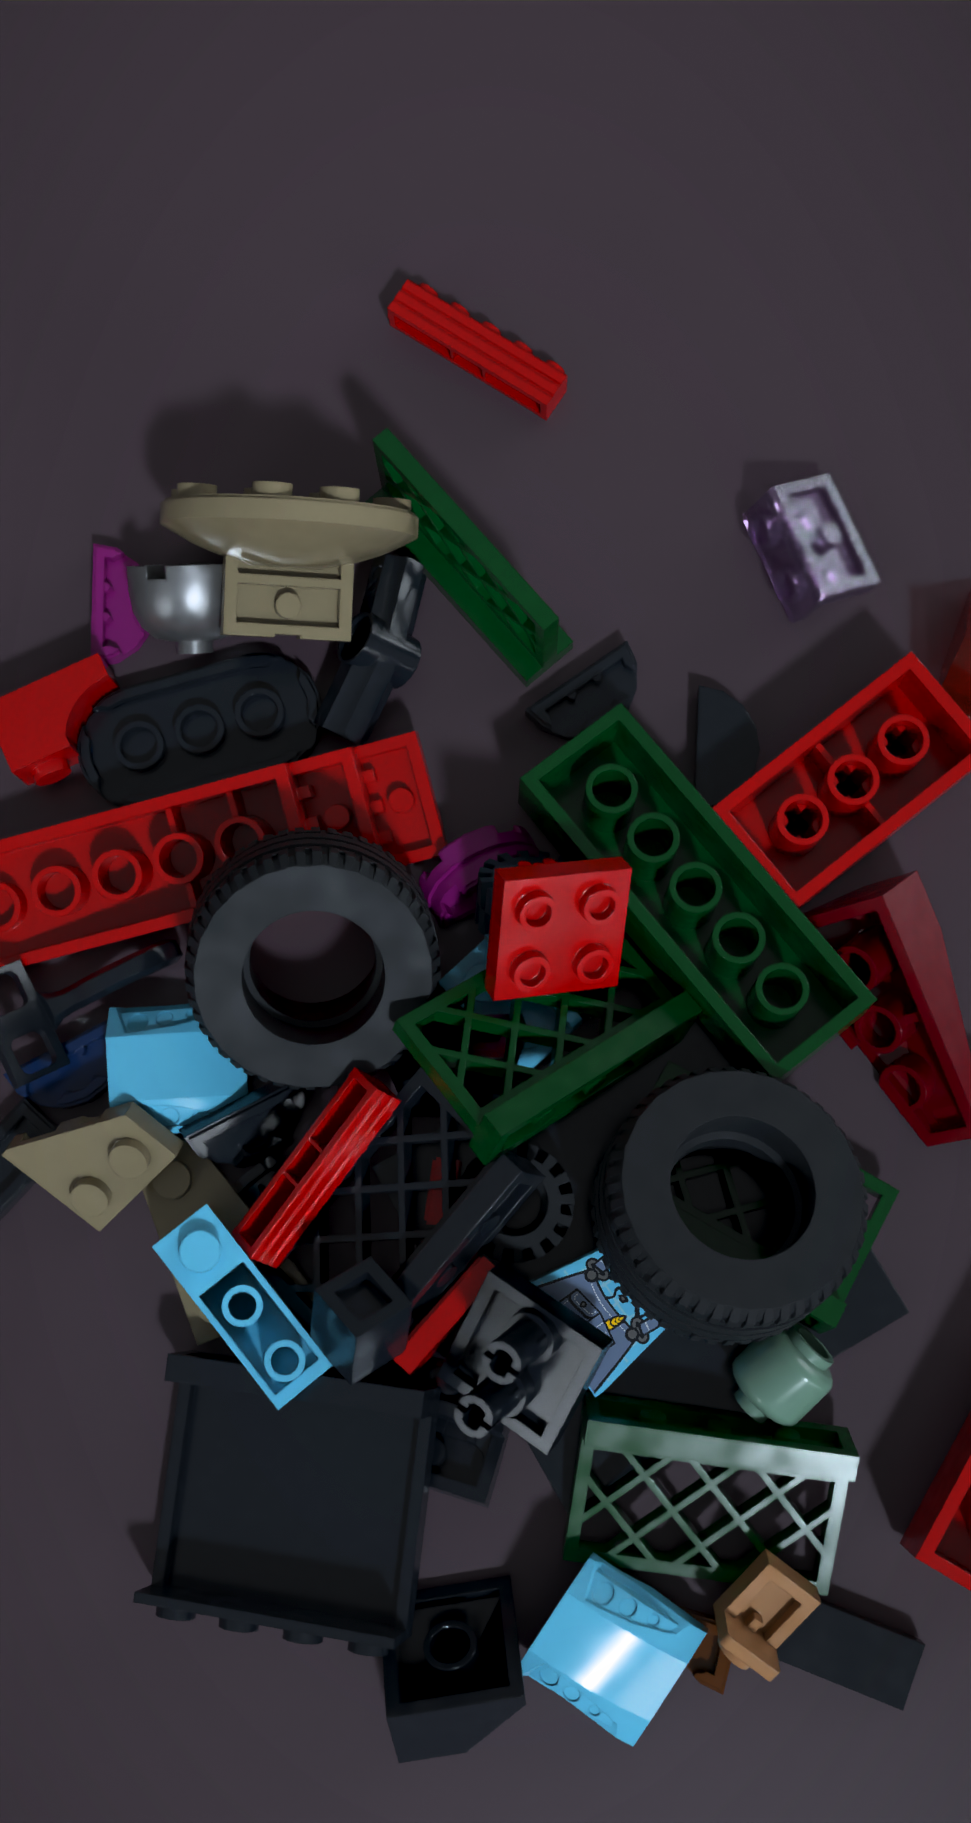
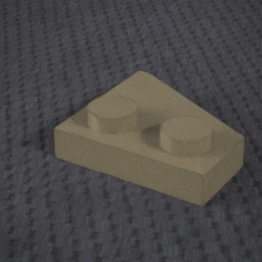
[2,1101,184,1232]

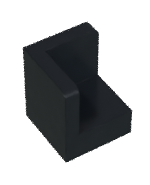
[310,1256,413,1385]

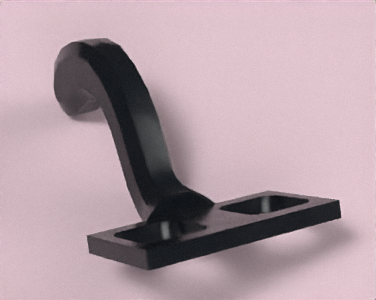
[0,939,183,1089]

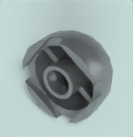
[127,563,231,654]

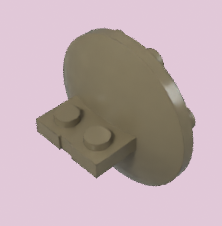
[160,481,419,642]

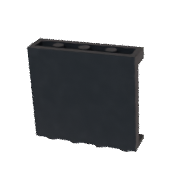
[133,1350,441,1657]

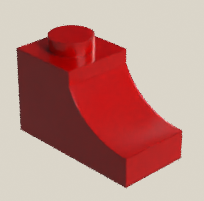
[0,653,120,786]

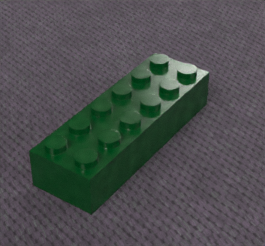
[518,703,878,1081]

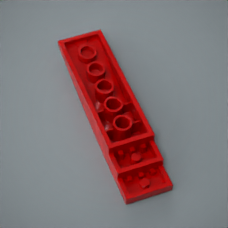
[0,731,448,967]

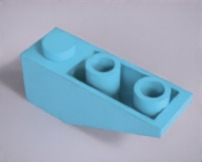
[152,1203,333,1410]

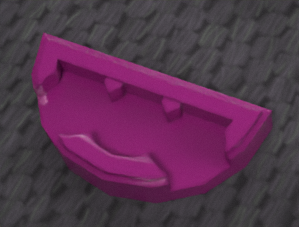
[91,543,150,665]
[419,825,539,908]
[431,843,539,928]

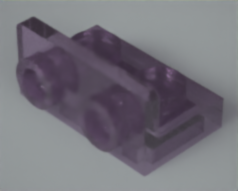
[743,473,881,623]

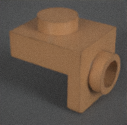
[713,1549,821,1682]

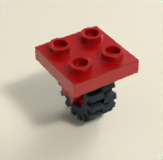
[475,850,632,1001]

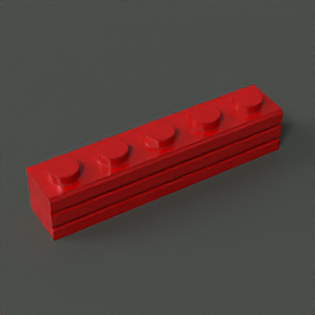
[387,279,568,421]
[231,1067,401,1269]

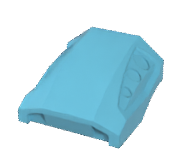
[105,1004,249,1134]
[521,1552,709,1747]

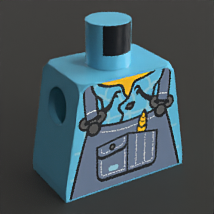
[529,1248,665,1398]

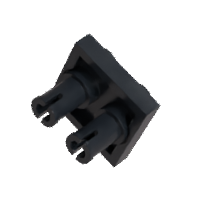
[437,1262,614,1455]

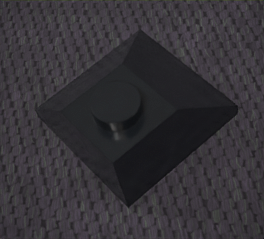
[383,1575,526,1763]

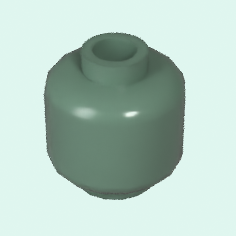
[732,1323,834,1426]

